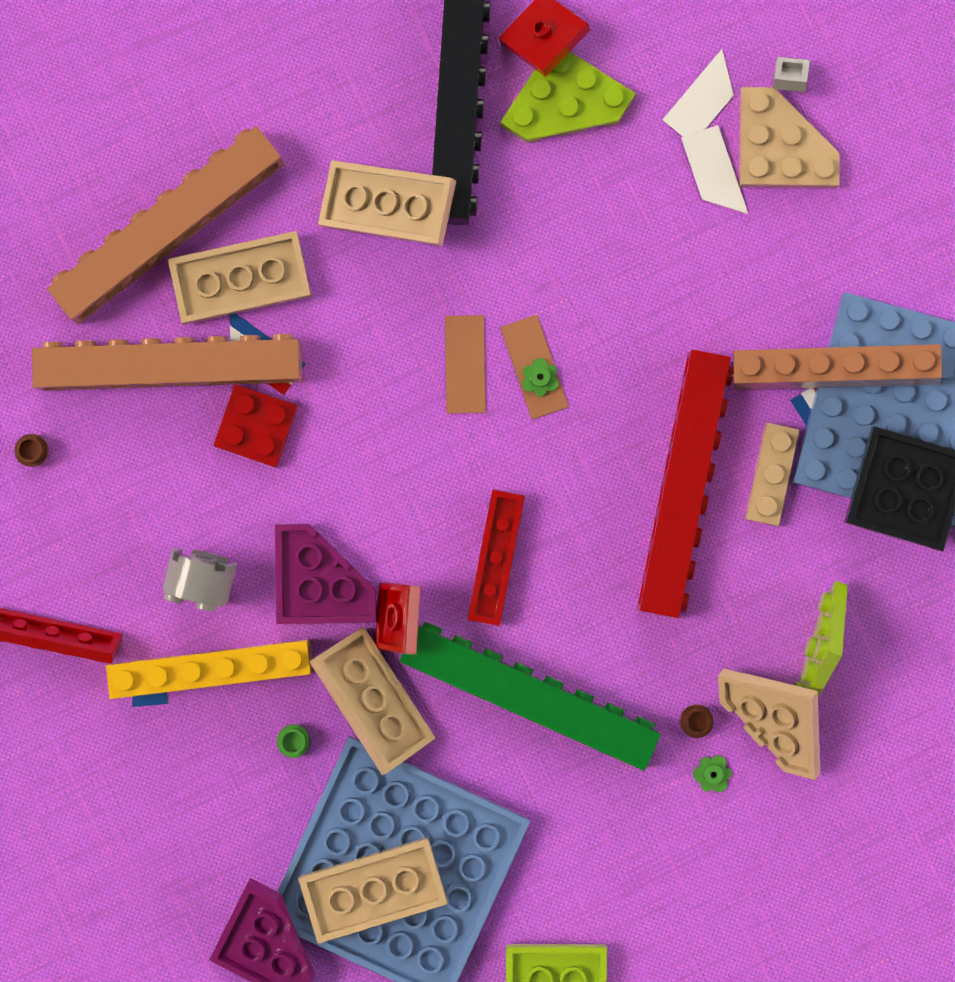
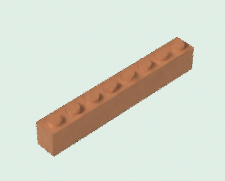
[47,126,285,324]
[32,334,303,391]

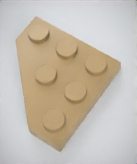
[739,87,840,188]
[718,668,820,780]

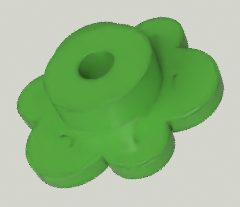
[522,358,558,397]
[693,755,732,792]

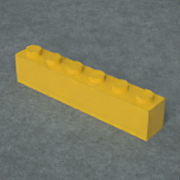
[106,639,314,699]

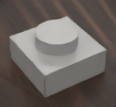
[773,57,810,92]

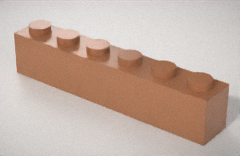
[734,344,942,390]

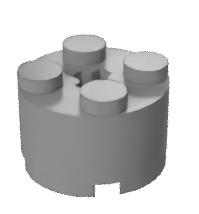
[162,548,237,612]

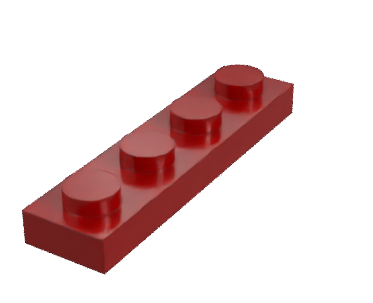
[467,489,525,626]
[0,608,122,664]

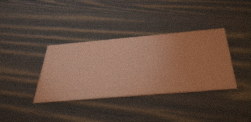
[445,315,486,414]
[500,315,569,419]

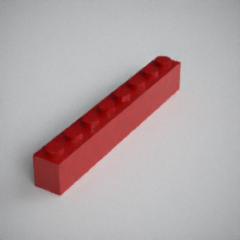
[636,349,734,619]

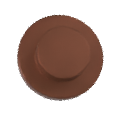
[14,434,49,467]
[680,704,713,738]

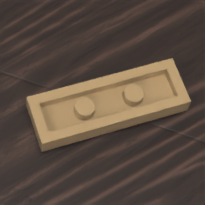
[745,423,799,527]

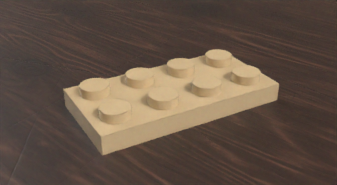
[318,160,456,247]
[168,231,312,325]
[309,627,435,775]
[298,837,448,944]

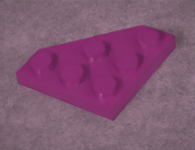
[275,524,377,624]
[209,878,315,982]

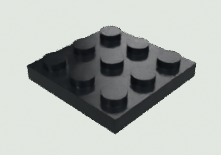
[844,426,955,552]

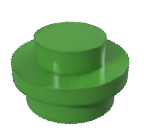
[277,724,310,758]

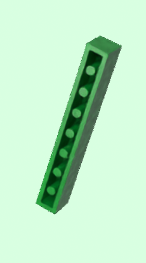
[399,621,661,771]

